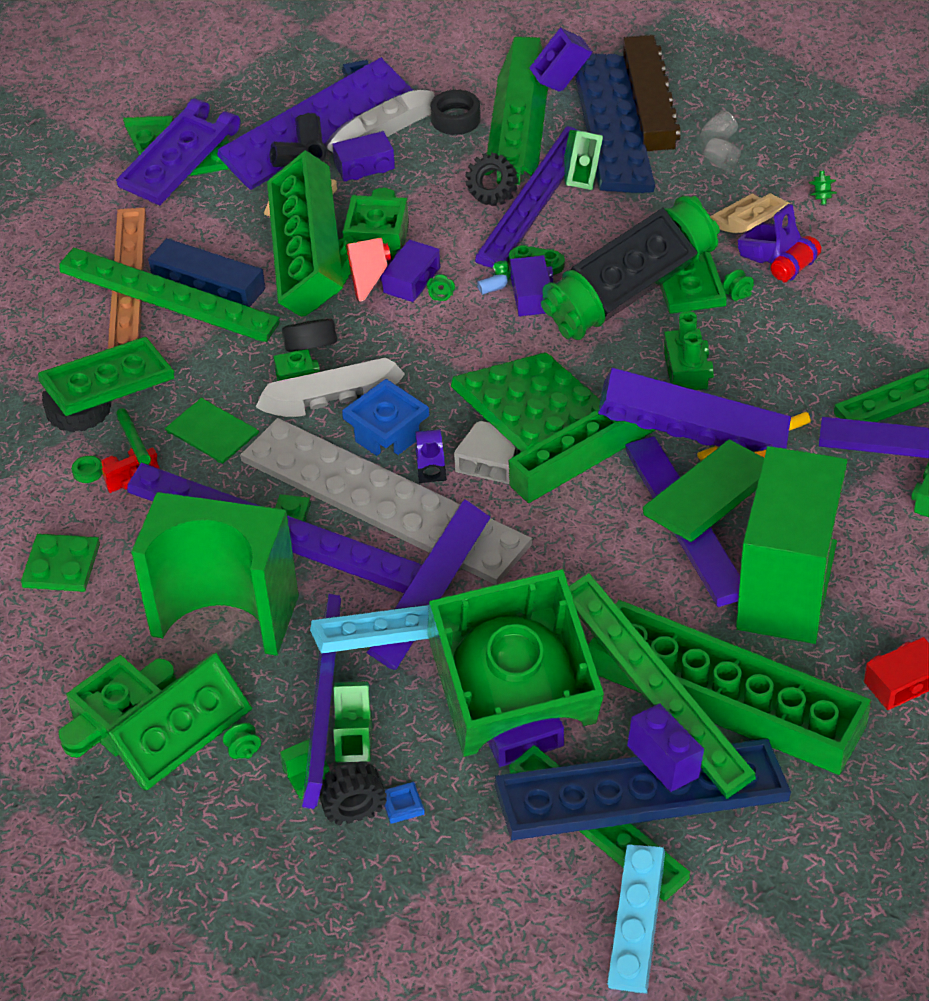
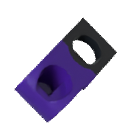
[415,429,447,483]

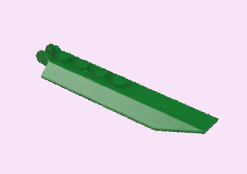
[485,37,548,185]

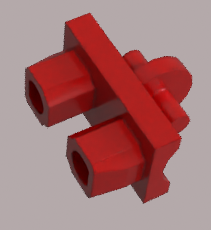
[101,447,160,493]

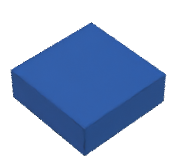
[384,782,425,824]

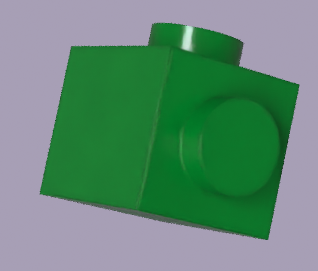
[273,349,320,381]

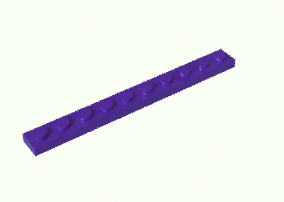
[127,463,422,593]

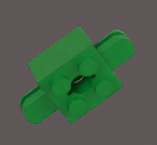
[343,188,409,260]
[59,655,176,758]

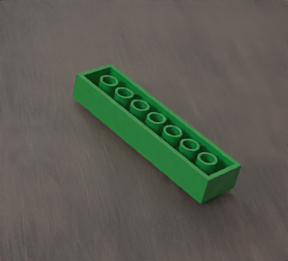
[588,600,871,776]

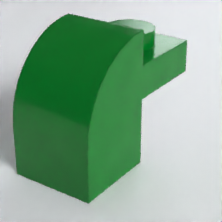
[333,681,372,763]

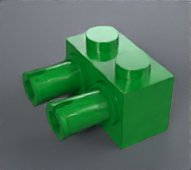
[664,311,714,390]

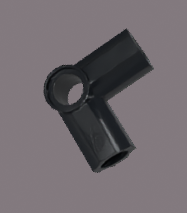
[269,113,328,167]

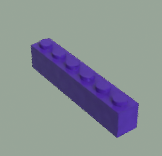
[598,368,791,452]

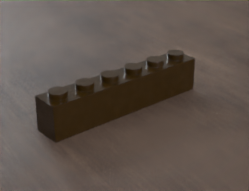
[623,35,681,151]

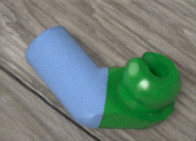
[477,260,511,295]

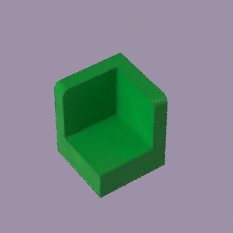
[280,739,330,799]

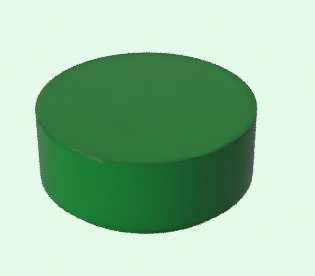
[71,456,103,483]

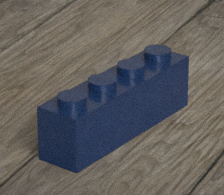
[148,238,266,307]

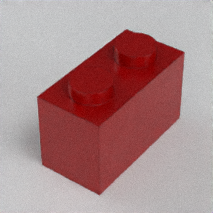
[864,637,929,711]

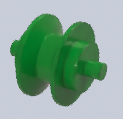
[808,171,837,205]
[723,269,754,301]
[223,723,261,759]

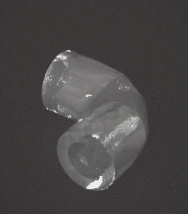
[699,110,741,171]

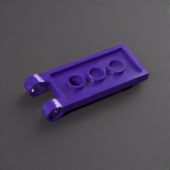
[116,98,241,206]

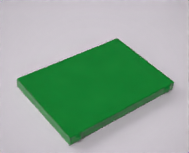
[165,398,259,464]

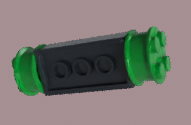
[541,195,720,340]

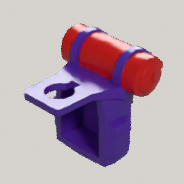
[738,204,822,283]

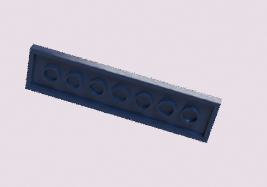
[575,53,655,193]
[494,739,791,841]

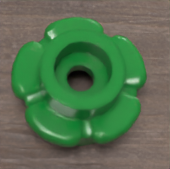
[427,274,455,301]

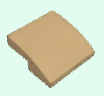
[710,193,789,233]

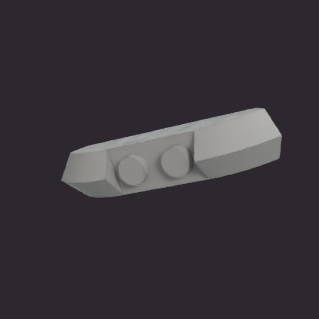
[325,90,435,152]
[256,357,405,417]

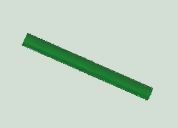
[116,408,151,465]

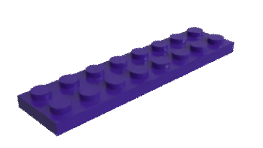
[217,57,414,190]

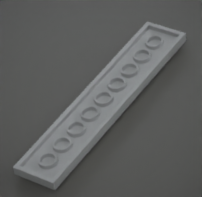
[240,418,532,585]

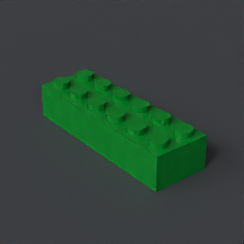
[267,150,344,317]

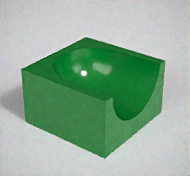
[736,446,848,644]
[427,569,604,757]

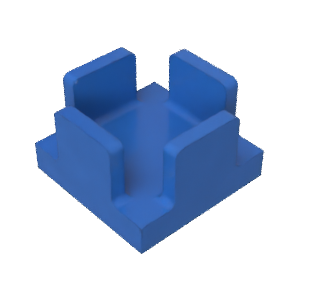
[342,379,430,456]

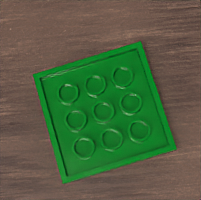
[451,352,600,452]

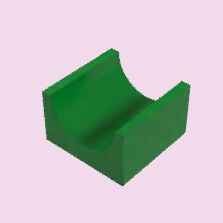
[131,492,299,656]

